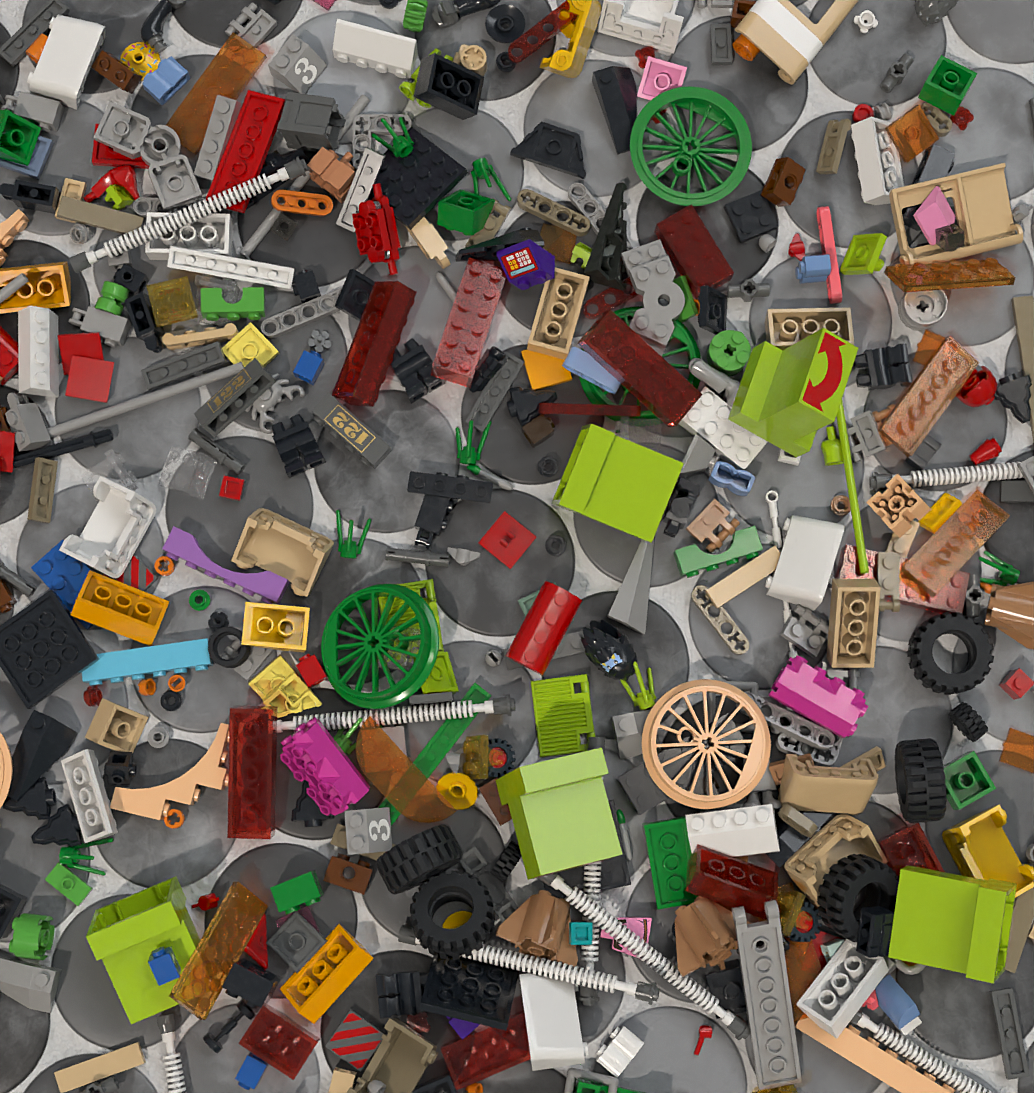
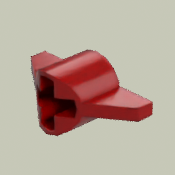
[788,233,806,261]
[191,893,219,911]

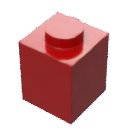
[296,654,328,688]
[999,668,1034,700]

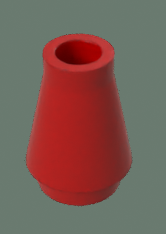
[969,438,1002,465]

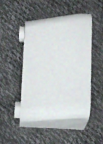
[27,14,105,110]
[59,476,156,578]
[765,515,845,611]
[519,973,589,1071]

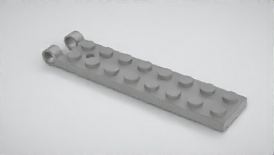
[732,900,802,1090]

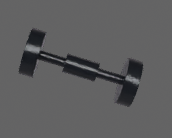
[203,999,256,1053]

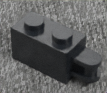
[0,180,61,214]
[124,292,165,353]
[414,495,454,549]

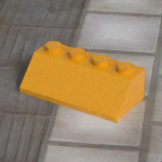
[0,262,71,314]
[71,570,170,646]
[280,924,374,1024]

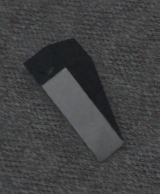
[592,66,637,155]
[455,228,544,262]
[7,710,78,802]
[765,811,833,868]

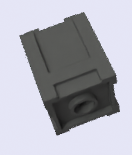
[277,92,346,152]

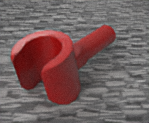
[694,1025,712,1056]

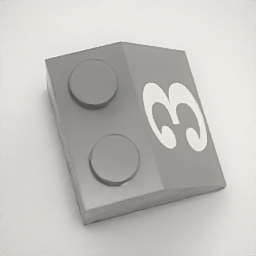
[268,34,327,94]
[344,807,392,855]

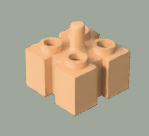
[866,474,932,538]

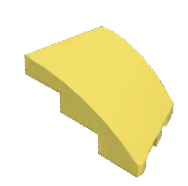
[248,655,322,718]

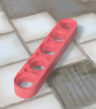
[817,206,842,304]

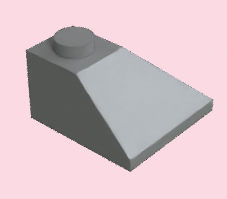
[677,435,717,481]
[611,709,661,760]

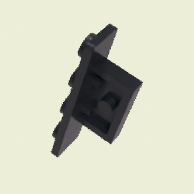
[246,148,310,210]
[407,471,493,503]

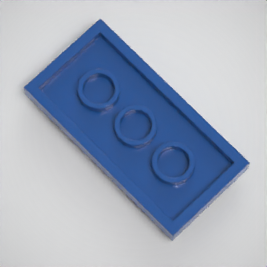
[31,540,94,630]

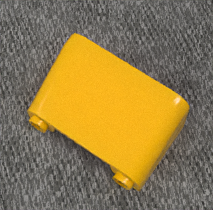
[539,0,602,78]
[942,804,1034,898]

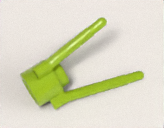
[620,662,656,710]

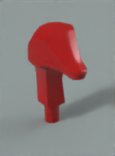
[83,165,140,203]

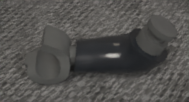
[141,0,187,54]
[432,0,501,28]

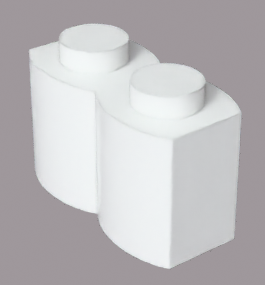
[596,1025,644,1078]

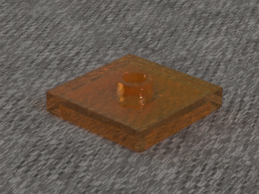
[885,105,939,162]

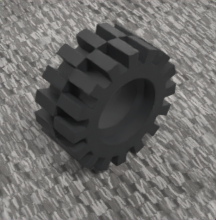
[949,702,988,742]
[490,840,522,882]

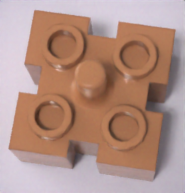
[307,147,355,203]

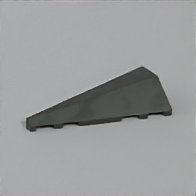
[584,182,627,290]

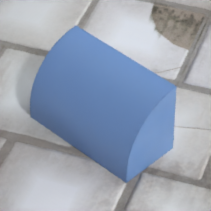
[875,974,920,1030]

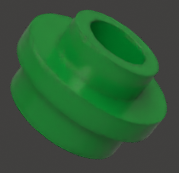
[189,590,211,611]

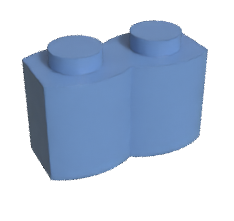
[142,56,190,105]
[795,254,831,284]
[708,461,755,496]

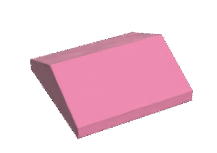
[637,56,687,100]
[913,186,956,245]

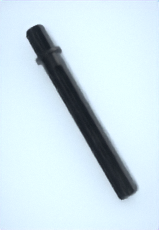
[13,429,114,469]

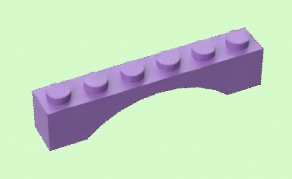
[162,526,290,605]

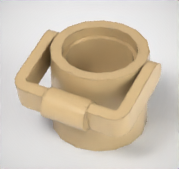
[453,44,487,76]

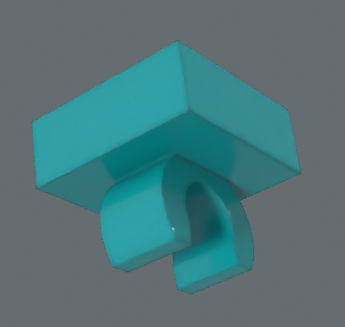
[569,922,593,945]

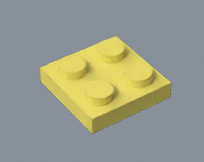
[222,322,279,367]

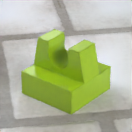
[105,185,134,211]
[571,242,592,269]

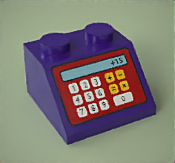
[497,239,555,290]

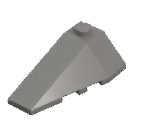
[0,956,62,1013]

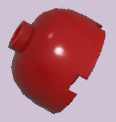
[954,366,997,408]

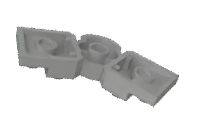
[93,101,202,210]
[619,239,685,368]

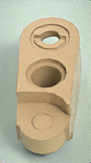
[405,217,451,269]

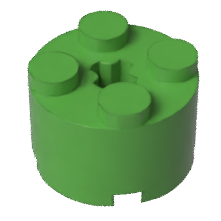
[706,330,751,376]
[9,913,55,960]

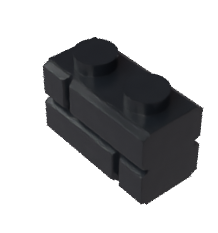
[856,906,894,958]

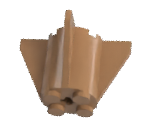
[984,582,1034,649]
[496,890,578,969]
[675,895,751,977]

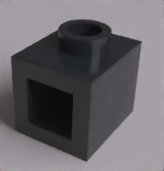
[114,264,149,296]
[291,270,321,304]

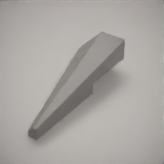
[607,536,655,635]

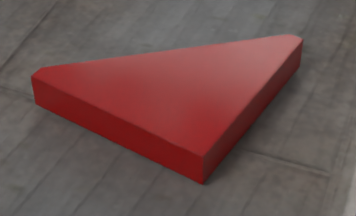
[236,913,268,970]

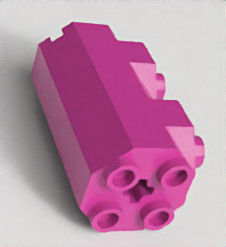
[768,655,868,738]
[280,717,370,816]

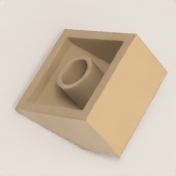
[85,698,149,754]

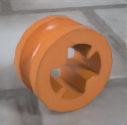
[154,556,175,576]
[164,809,185,828]

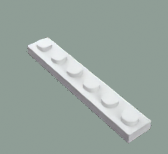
[167,246,294,289]

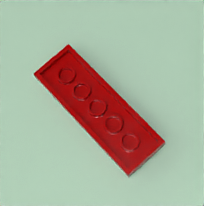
[206,90,286,213]

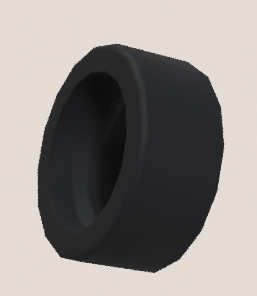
[208,627,251,668]

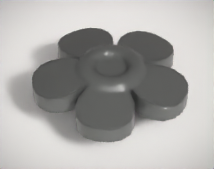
[307,330,331,353]

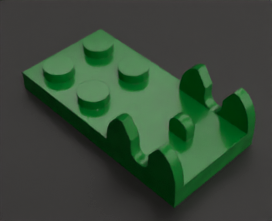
[642,816,699,910]

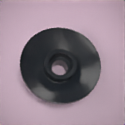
[485,4,525,43]

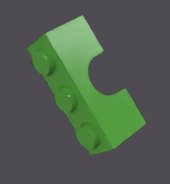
[201,287,265,321]

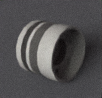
[898,282,948,331]

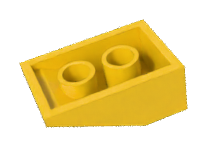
[241,602,310,652]

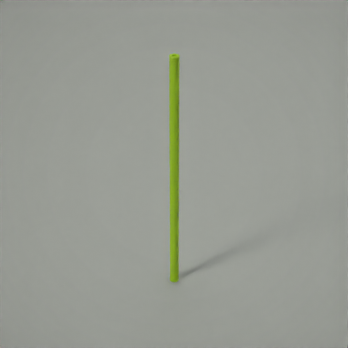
[836,400,869,574]

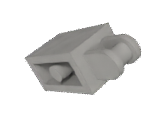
[1,92,64,132]
[68,306,132,348]
[5,392,51,451]

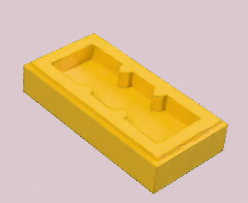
[918,492,962,534]

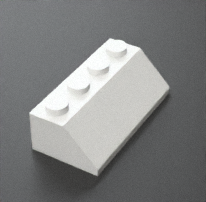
[332,19,418,78]
[851,116,904,205]
[18,306,59,398]
[61,749,118,843]
[686,804,780,862]
[796,939,889,1038]

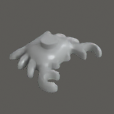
[245,373,305,434]

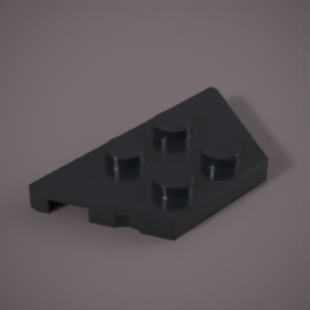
[510,121,586,179]

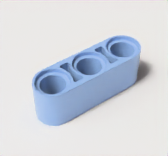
[562,347,625,394]

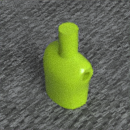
[821,426,844,466]

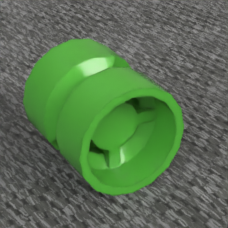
[94,281,130,316]

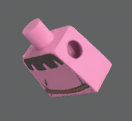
[600,917,652,958]

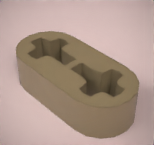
[917,103,952,137]
[777,804,818,838]

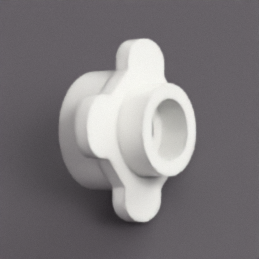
[854,10,878,33]

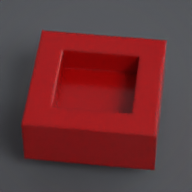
[219,476,245,501]

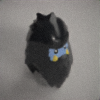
[581,620,637,681]

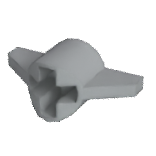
[1011,204,1033,223]
[447,547,481,566]
[446,748,466,773]

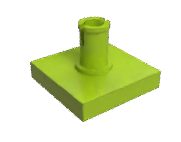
[839,233,887,275]
[413,652,459,694]

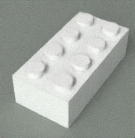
[145,212,233,260]
[677,386,768,470]

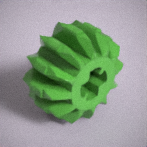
[403,0,428,32]

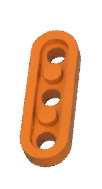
[271,190,333,216]

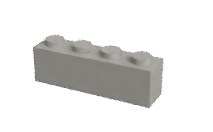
[194,95,242,181]

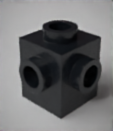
[104,751,137,786]

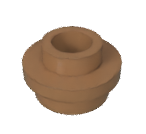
[830,495,851,516]

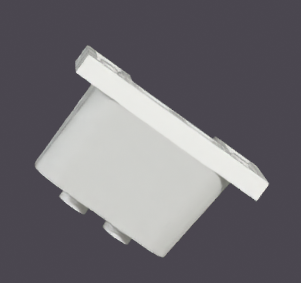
[597,0,684,54]

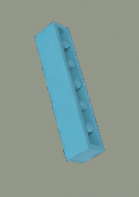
[82,638,213,686]

